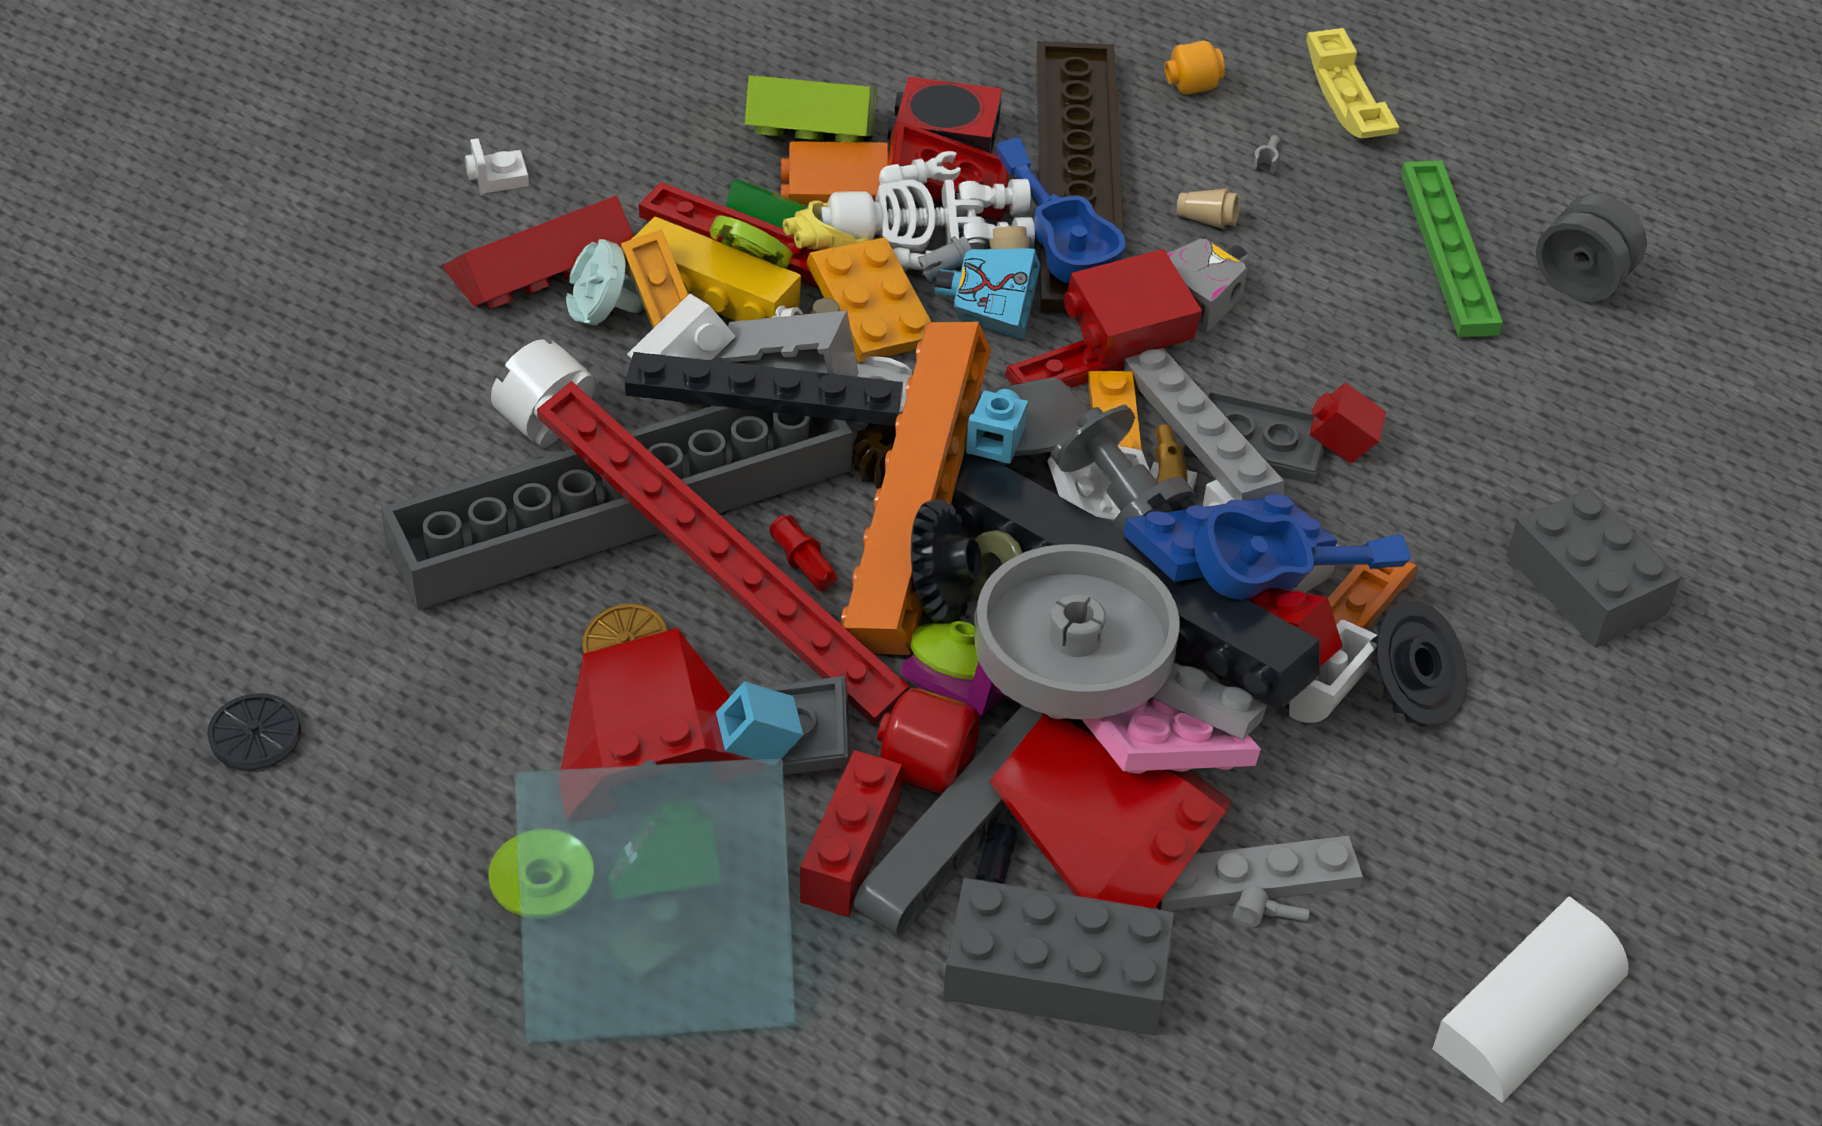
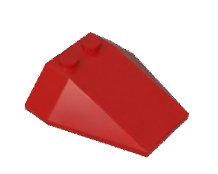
[559,628,766,824]
[989,714,1232,909]

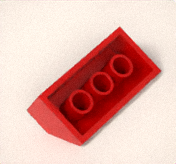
[442,195,634,310]

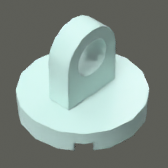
[566,239,644,325]

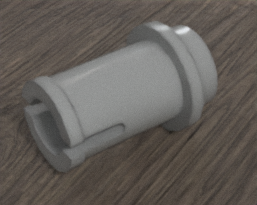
[918,236,972,282]

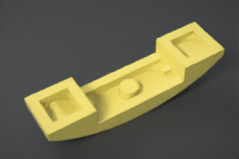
[1306,28,1399,139]

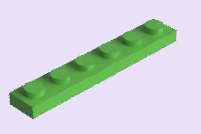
[1401,160,1503,337]

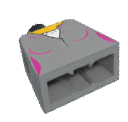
[1167,239,1249,332]

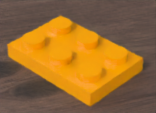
[806,237,931,363]

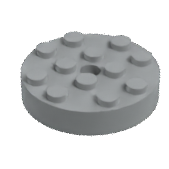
[974,544,1180,719]

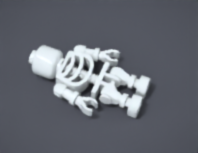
[819,151,1035,275]

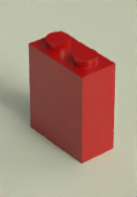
[1064,249,1202,364]

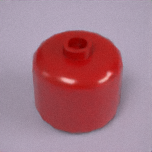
[877,688,980,795]

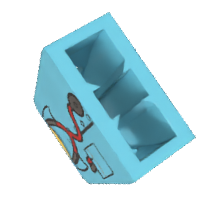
[935,248,1040,340]

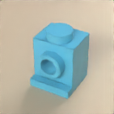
[966,389,1028,464]

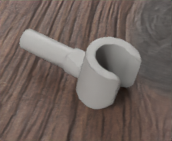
[1253,135,1280,174]
[1233,886,1309,927]

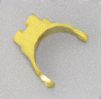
[783,200,869,251]

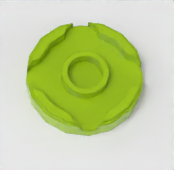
[710,216,793,269]

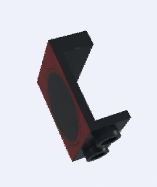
[888,76,1002,154]

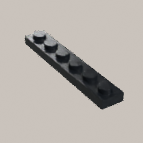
[625,352,903,426]

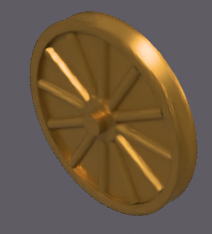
[582,603,667,654]

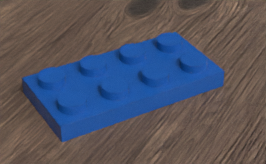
[1123,494,1337,582]

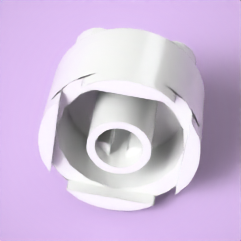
[491,339,595,449]

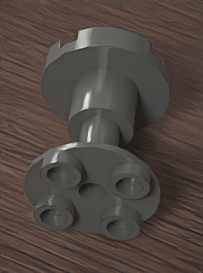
[1050,405,1196,532]

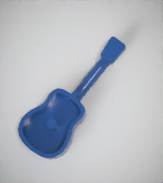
[996,137,1126,284]
[1193,506,1411,600]

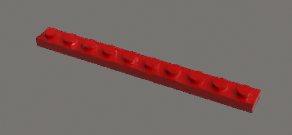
[537,381,909,725]

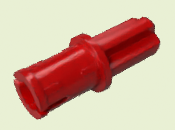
[769,514,837,591]

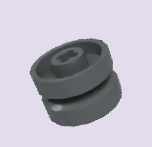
[1535,193,1647,303]

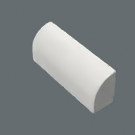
[1432,896,1628,1103]

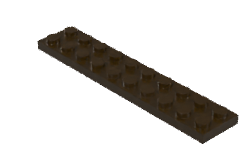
[1036,41,1125,312]

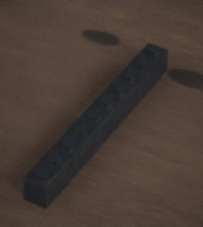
[951,445,1320,709]

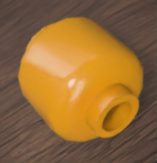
[1165,40,1225,95]

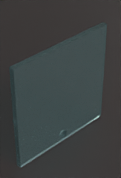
[515,758,796,1043]

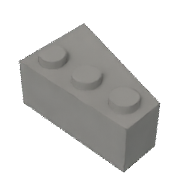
[712,310,859,377]

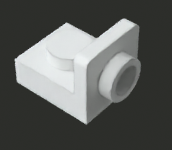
[465,138,529,194]

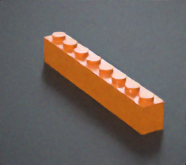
[841,322,991,655]

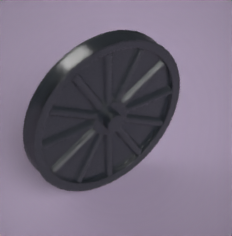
[208,693,301,770]

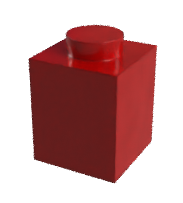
[1309,383,1386,463]

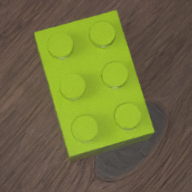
[745,75,878,142]

